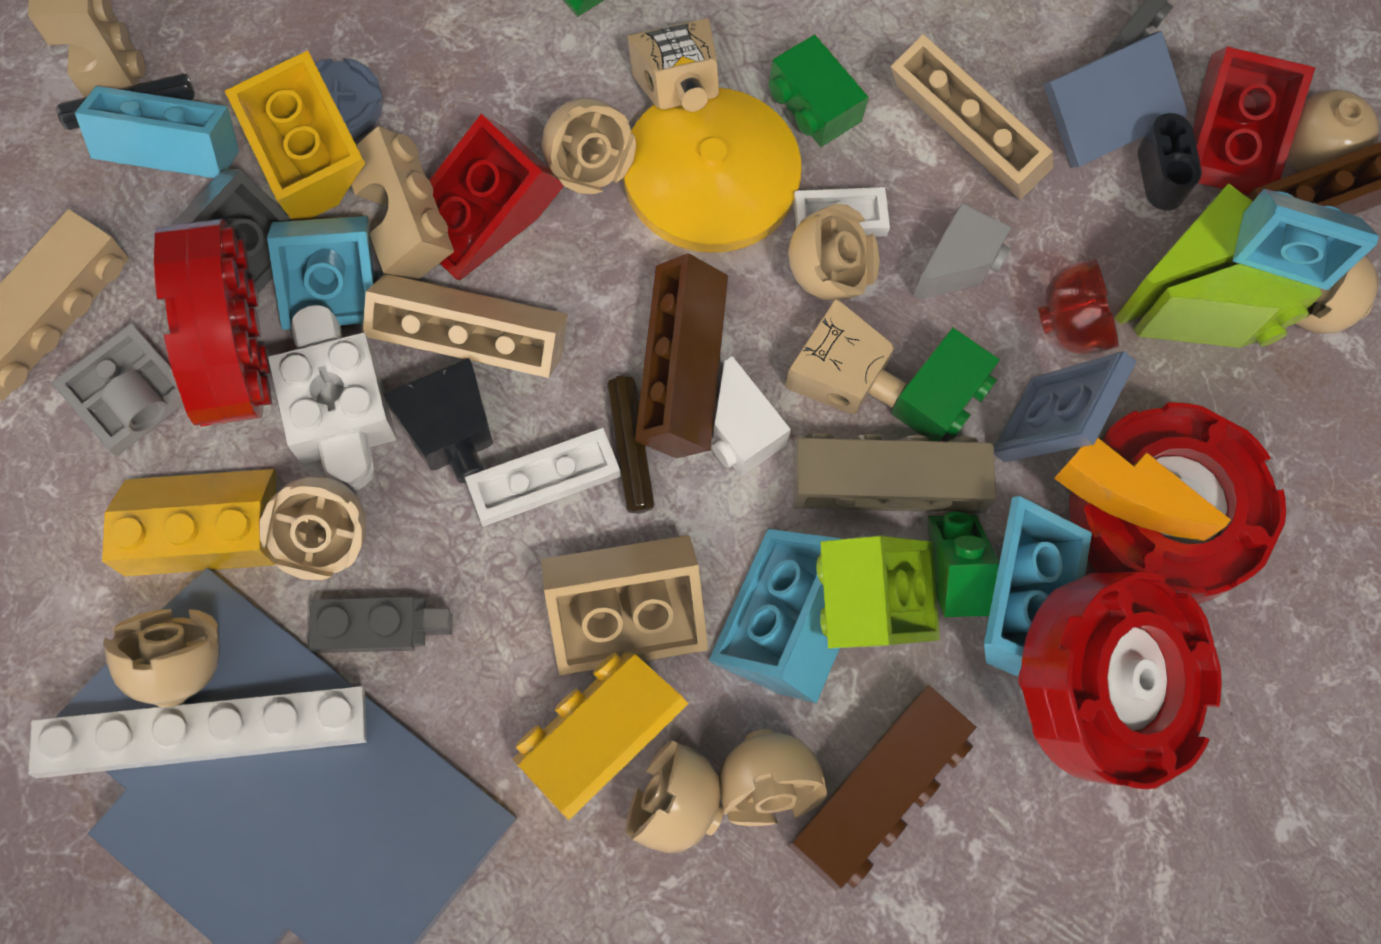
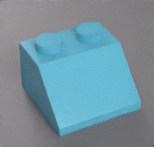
[1233,189,1379,290]
[267,216,375,330]

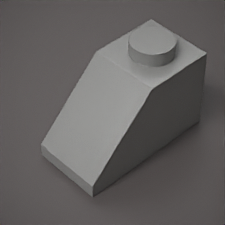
[913,203,1012,299]

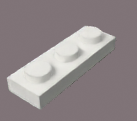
[465,428,621,527]

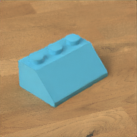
[984,496,1092,677]
[708,529,841,704]

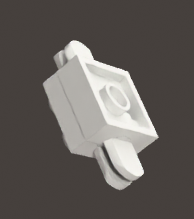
[268,305,397,491]

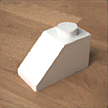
[711,356,791,477]

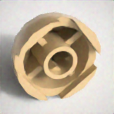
[1287,89,1379,172]
[541,97,636,194]
[788,204,880,301]
[1295,255,1378,334]
[259,476,366,581]
[103,609,220,707]
[719,729,827,827]
[625,741,724,853]

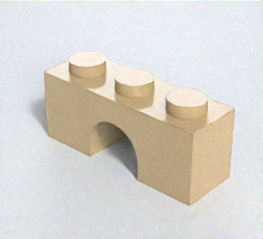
[28,0,146,97]
[352,126,454,281]

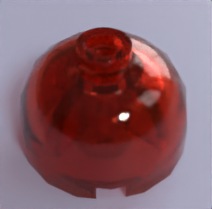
[1038,259,1119,355]

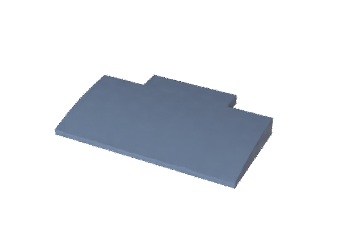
[55,568,517,944]

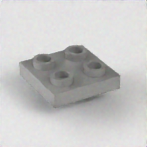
[51,323,183,456]

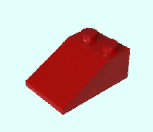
[1193,46,1316,196]
[429,113,564,281]

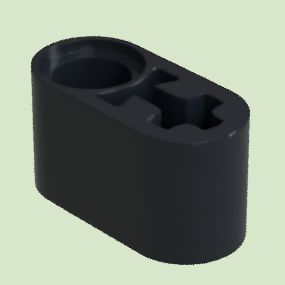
[1138,113,1202,211]

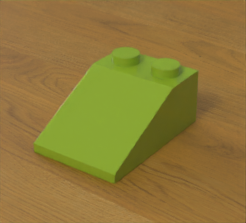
[1114,183,1253,324]
[1134,264,1322,348]
[816,536,940,649]

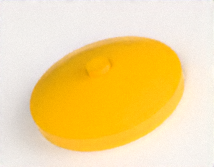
[623,87,802,253]

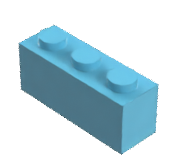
[75,86,239,178]

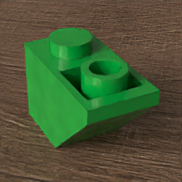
[928,511,1000,617]

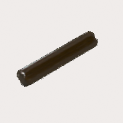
[607,375,655,514]

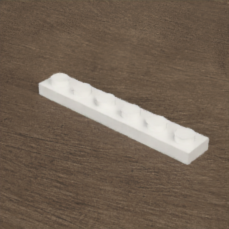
[28,686,367,778]

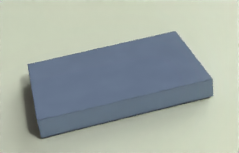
[1043,31,1188,168]
[994,351,1137,462]

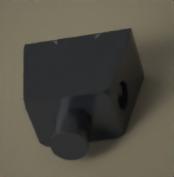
[383,358,493,483]

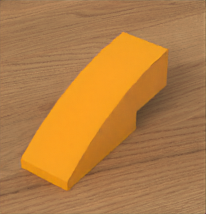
[1054,438,1231,541]

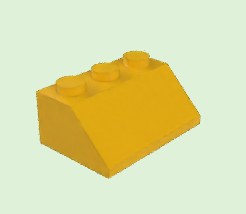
[225,50,365,221]
[102,469,277,577]
[512,652,689,821]

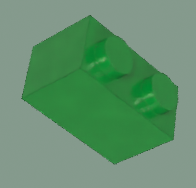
[768,34,869,148]
[891,327,1000,442]

